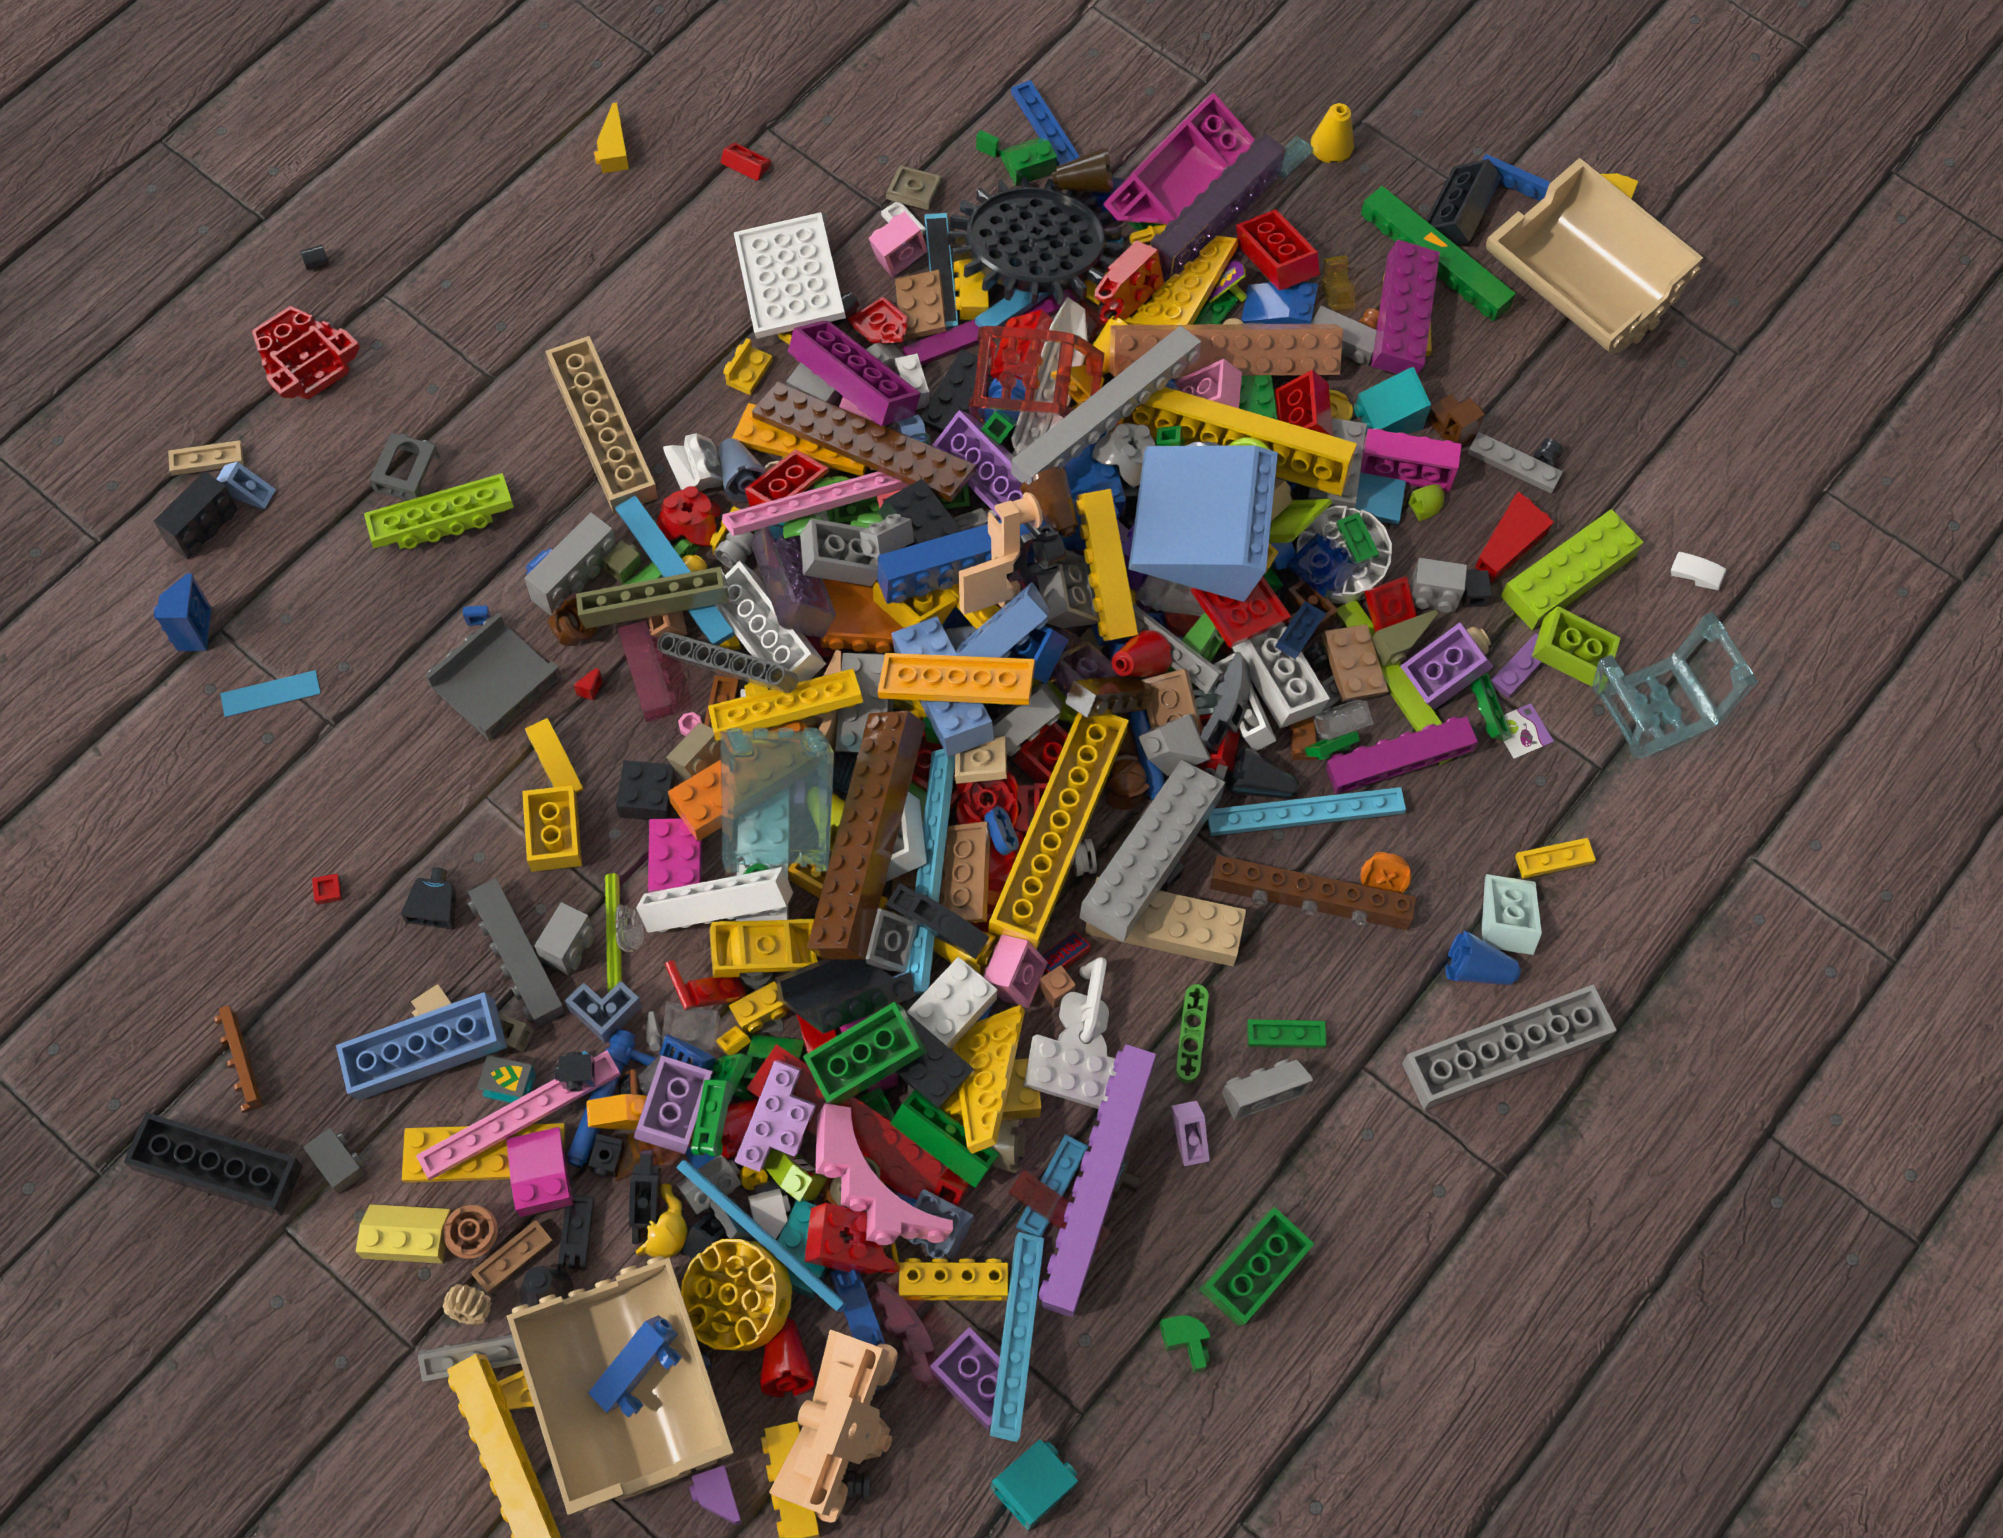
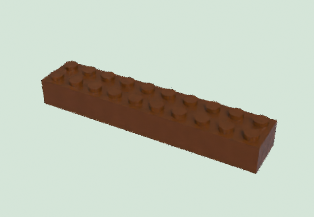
[807,711,925,960]

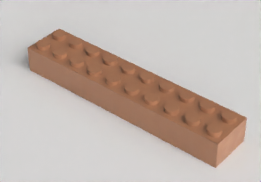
[1109,324,1343,377]

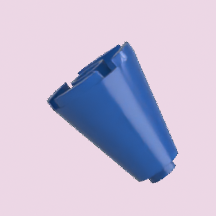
[1446,931,1521,985]

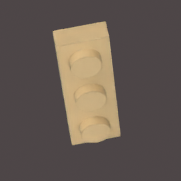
[168,440,244,476]

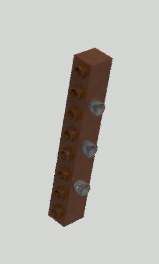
[1209,855,1416,930]

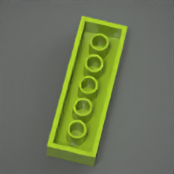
[1501,509,1644,631]

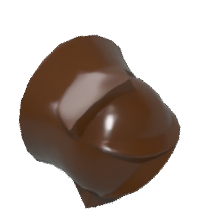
[547,593,597,646]
[1105,755,1150,810]

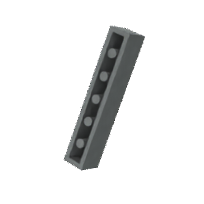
[467,878,565,1028]

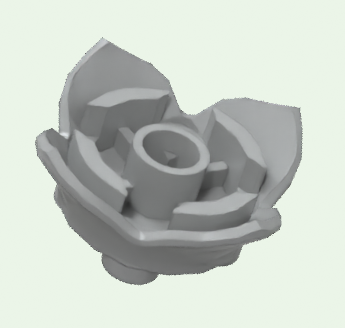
[1092,423,1155,488]

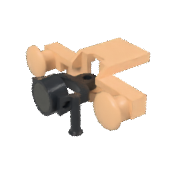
[959,492,1066,615]

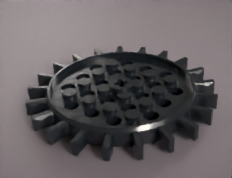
[948,177,1124,305]

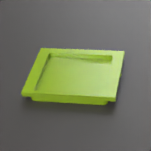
[1269,499,1332,543]

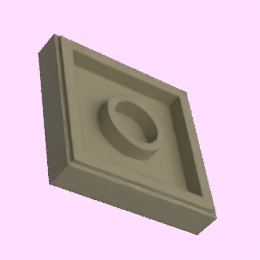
[886,165,942,210]

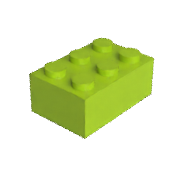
[1532,606,1620,688]

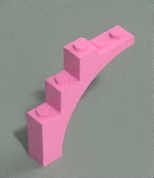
[816,1103,953,1245]

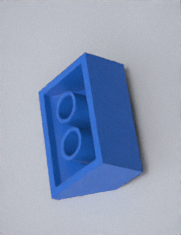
[154,573,212,651]

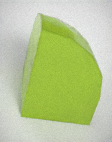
[1409,484,1444,522]

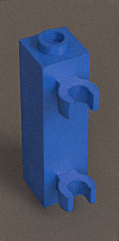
[830,1269,885,1346]
[588,1315,682,1417]

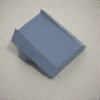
[907,1189,975,1260]

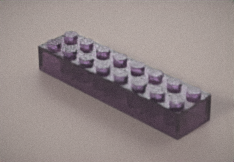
[1150,133,1286,282]

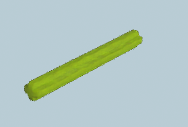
[605,873,622,993]

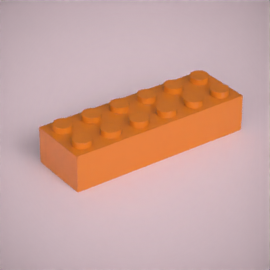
[668,720,825,842]

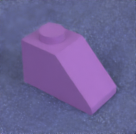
[689,1465,742,1525]

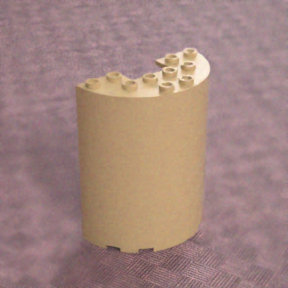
[1486,158,1703,354]
[507,1256,733,1515]

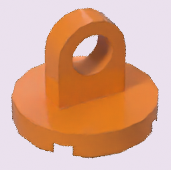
[1360,852,1412,894]

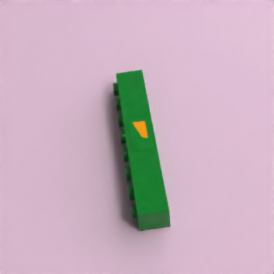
[1361,186,1516,322]

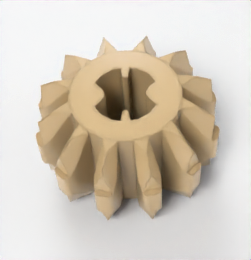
[442,1284,492,1326]

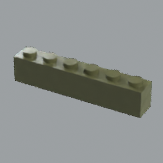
[576,567,729,629]

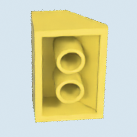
[356,1204,451,1263]

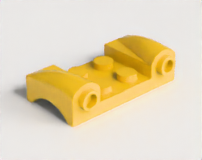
[709,919,818,978]

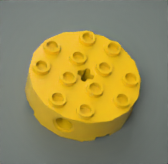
[681,1239,792,1351]

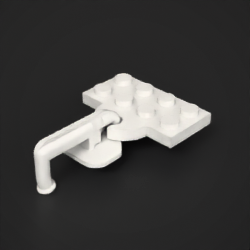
[1024,957,1116,1109]

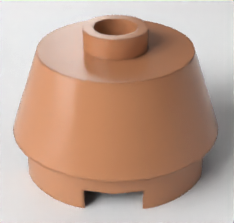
[443,1205,498,1259]

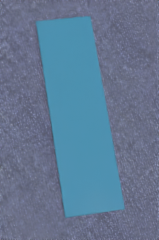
[220,670,320,717]

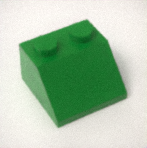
[999,137,1057,186]

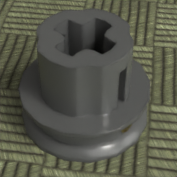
[740,972,773,989]

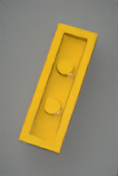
[1515,838,1596,879]

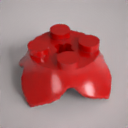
[656,486,721,547]
[956,771,1019,827]

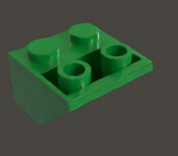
[744,1035,804,1085]

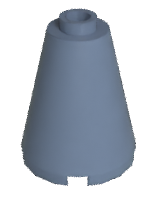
[718,438,767,502]

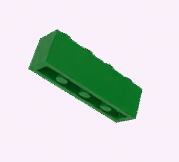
[890,1090,1000,1188]

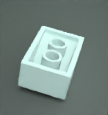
[1482,874,1542,955]

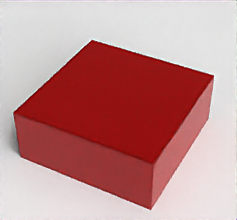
[312,873,342,905]

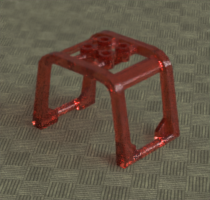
[968,326,1105,423]

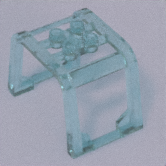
[1592,612,1758,759]

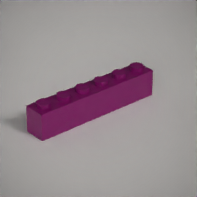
[1326,716,1478,795]

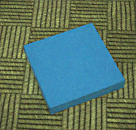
[1355,472,1406,525]

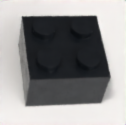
[616,760,676,820]

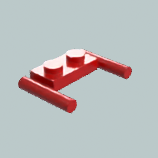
[665,960,747,1011]

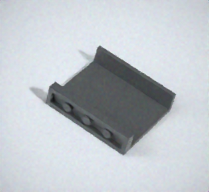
[425,613,562,741]

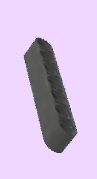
[657,632,798,693]

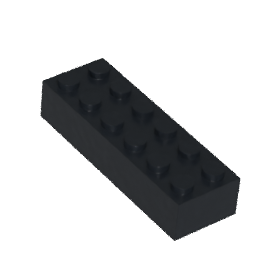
[124,1112,303,1216]

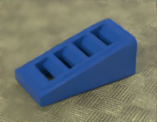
[658,1034,716,1071]

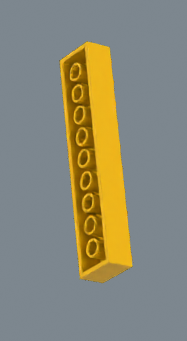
[1118,387,1357,496]
[989,712,1129,950]

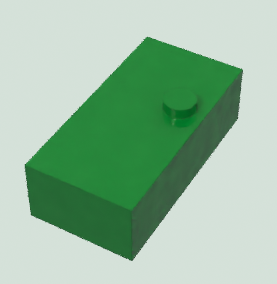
[803,1002,927,1105]
[1199,1207,1314,1327]

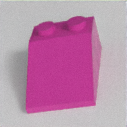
[507,1127,574,1217]

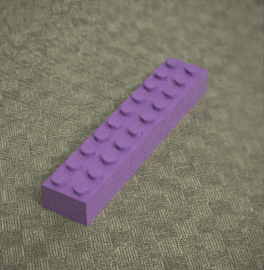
[1039,1044,1156,1318]

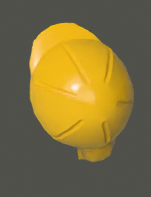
[636,1183,688,1258]

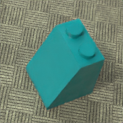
[1354,367,1431,436]
[990,1439,1078,1531]

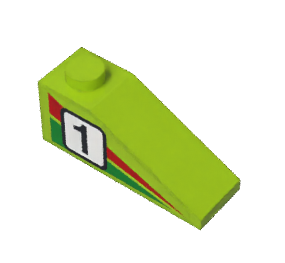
[764,1148,828,1202]

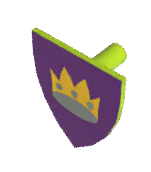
[1209,261,1247,303]

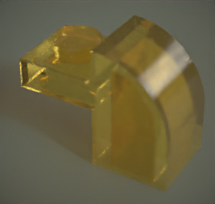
[1321,255,1355,311]

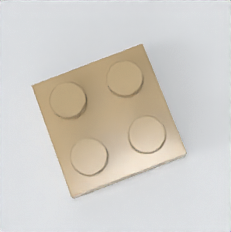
[955,736,1007,784]

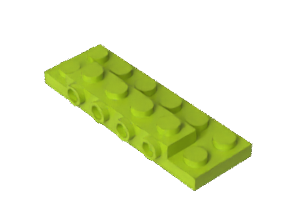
[364,473,514,549]

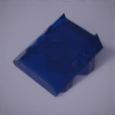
[1287,533,1357,598]

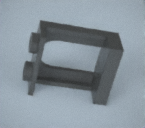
[370,433,439,501]

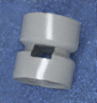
[714,532,758,569]

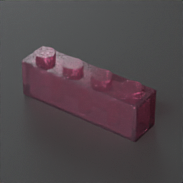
[618,620,677,722]

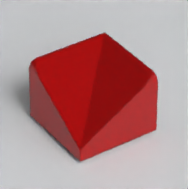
[574,668,603,700]

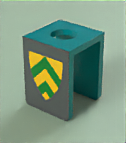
[478,1056,537,1103]

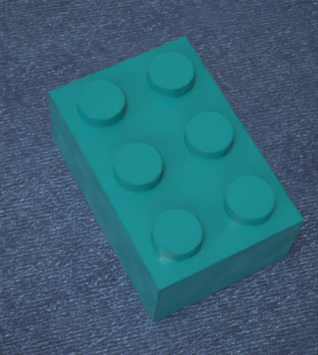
[778,1200,828,1300]

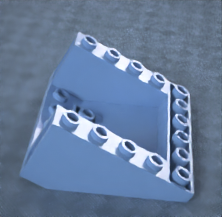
[1129,446,1278,602]

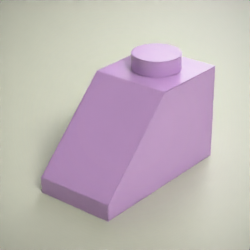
[1171,1101,1210,1166]

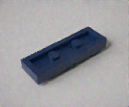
[1275,601,1326,660]

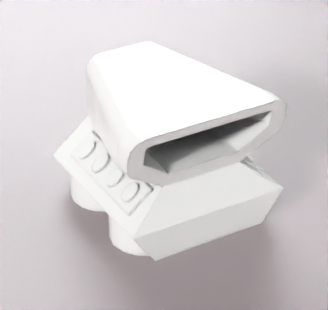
[663,433,723,492]

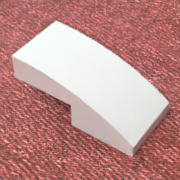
[1671,552,1726,590]

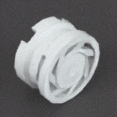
[1072,839,1097,876]

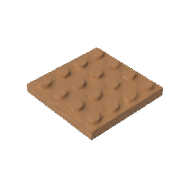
[891,822,990,923]

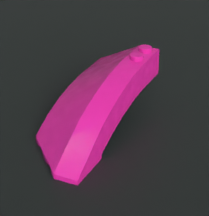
[1103,93,1257,225]

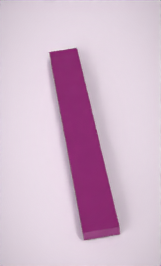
[903,288,1077,366]

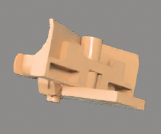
[769,1330,898,1522]

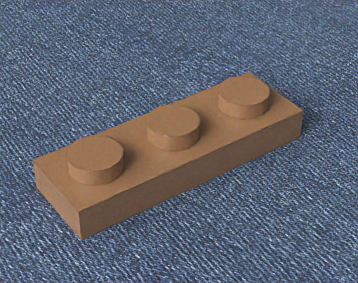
[471,1220,553,1295]

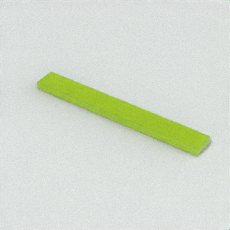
[1336,600,1455,765]

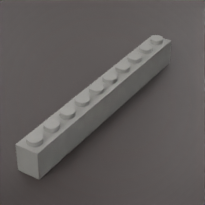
[1011,325,1201,485]

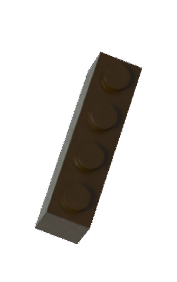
[1065,676,1154,718]

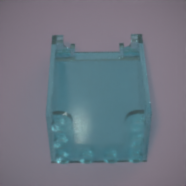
[720,728,834,872]

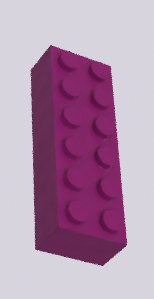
[1371,239,1440,374]
[788,321,921,426]

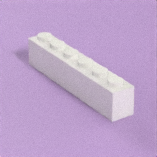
[636,867,793,933]

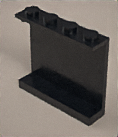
[775,959,915,1034]

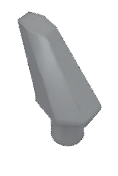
[646,1011,663,1051]

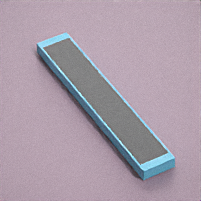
[925,213,958,330]

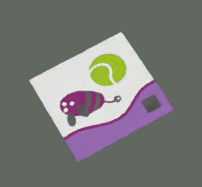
[1504,703,1554,758]

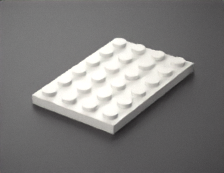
[734,212,846,339]

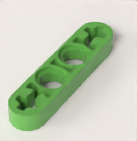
[1176,984,1208,1083]

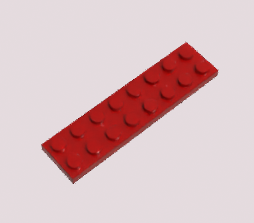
[746,1044,949,1200]

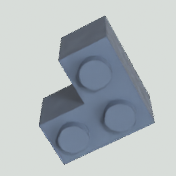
[565,981,642,1044]

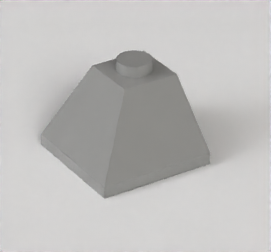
[1139,713,1211,776]

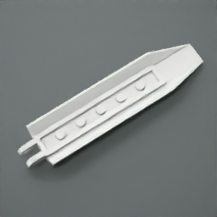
[1011,297,1088,457]

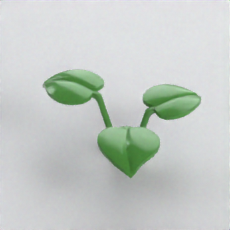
[783,476,883,539]

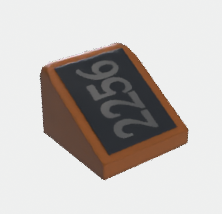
[618,1069,639,1095]

